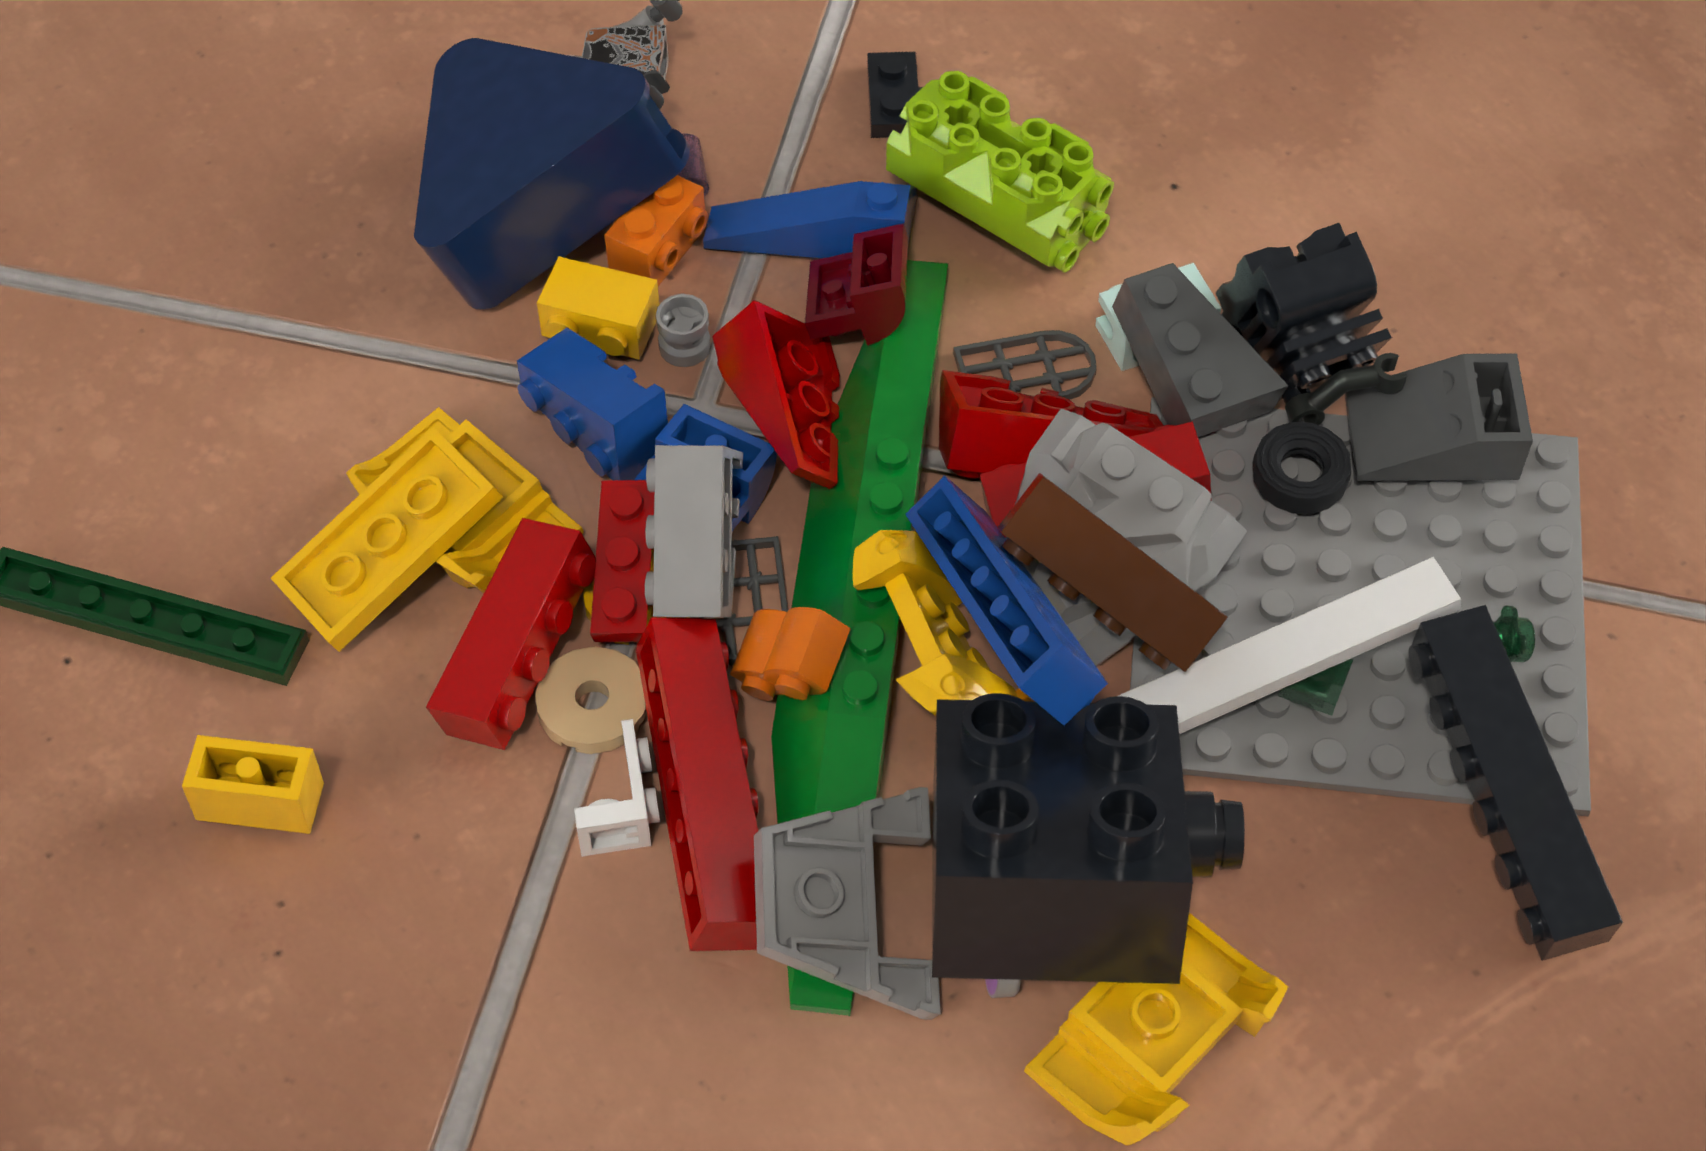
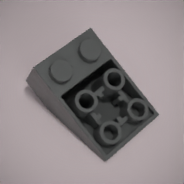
[1345,353,1533,481]

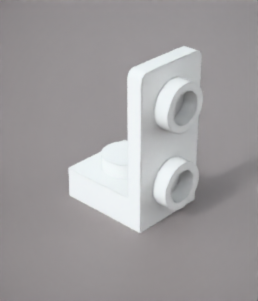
[574,719,660,857]

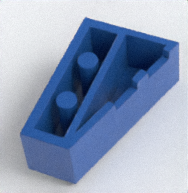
[517,328,668,480]

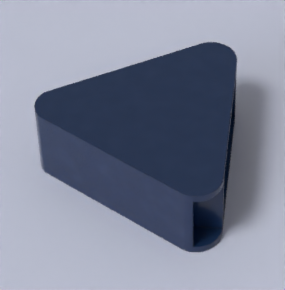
[414,38,690,310]

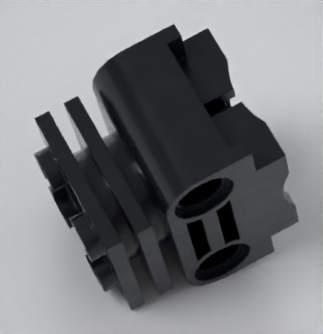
[1216,223,1392,405]

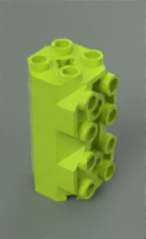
[886,71,1114,272]

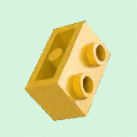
[537,256,659,360]
[182,735,324,834]

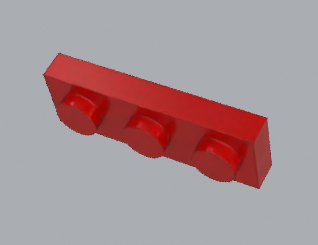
[590,480,655,642]

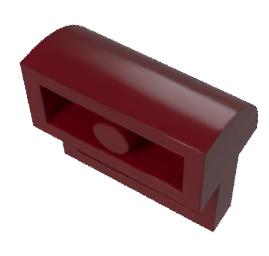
[805,223,908,345]

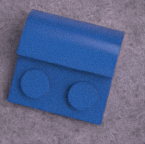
[634,404,777,531]

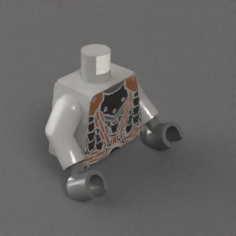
[569,0,683,109]

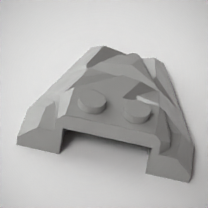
[1005,409,1247,667]

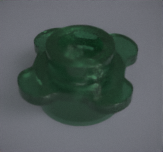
[1493,605,1536,663]

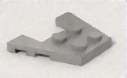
[754,787,941,1020]

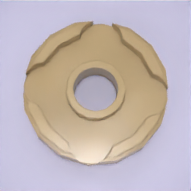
[535,646,647,754]

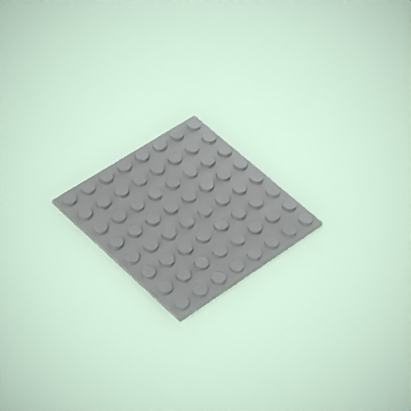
[1130,397,1591,816]

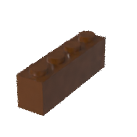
[998,473,1228,672]

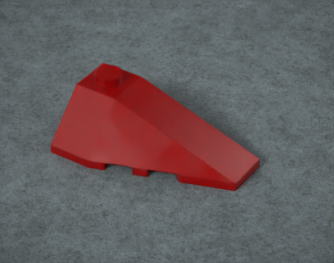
[712,300,840,489]
[939,370,1163,478]

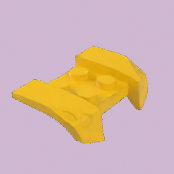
[346,407,584,593]
[853,530,1018,716]
[1024,913,1288,1146]

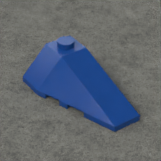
[703,181,917,258]

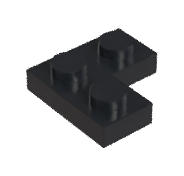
[867,52,923,138]

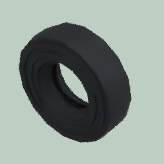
[1252,422,1352,514]

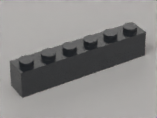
[1408,605,1623,961]

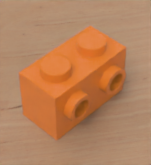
[604,175,708,287]

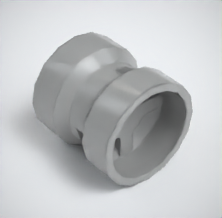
[656,294,711,367]

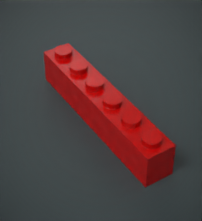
[636,617,758,951]

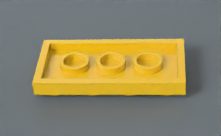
[271,426,503,652]

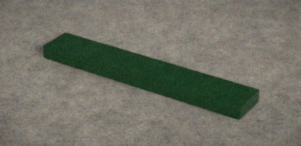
[0,546,309,686]

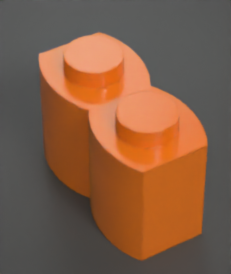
[730,607,851,701]

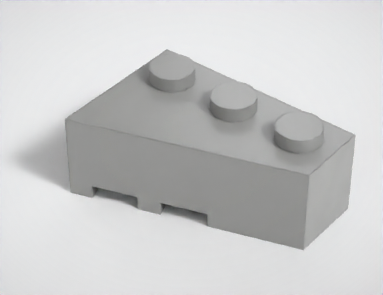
[645,445,743,618]

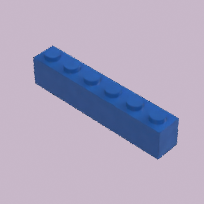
[905,475,1108,725]

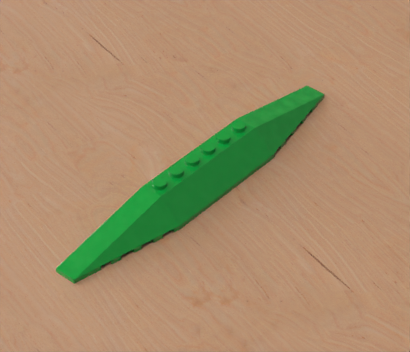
[771,260,948,1016]

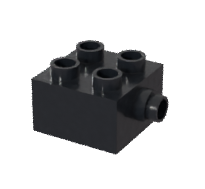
[932,693,1245,984]

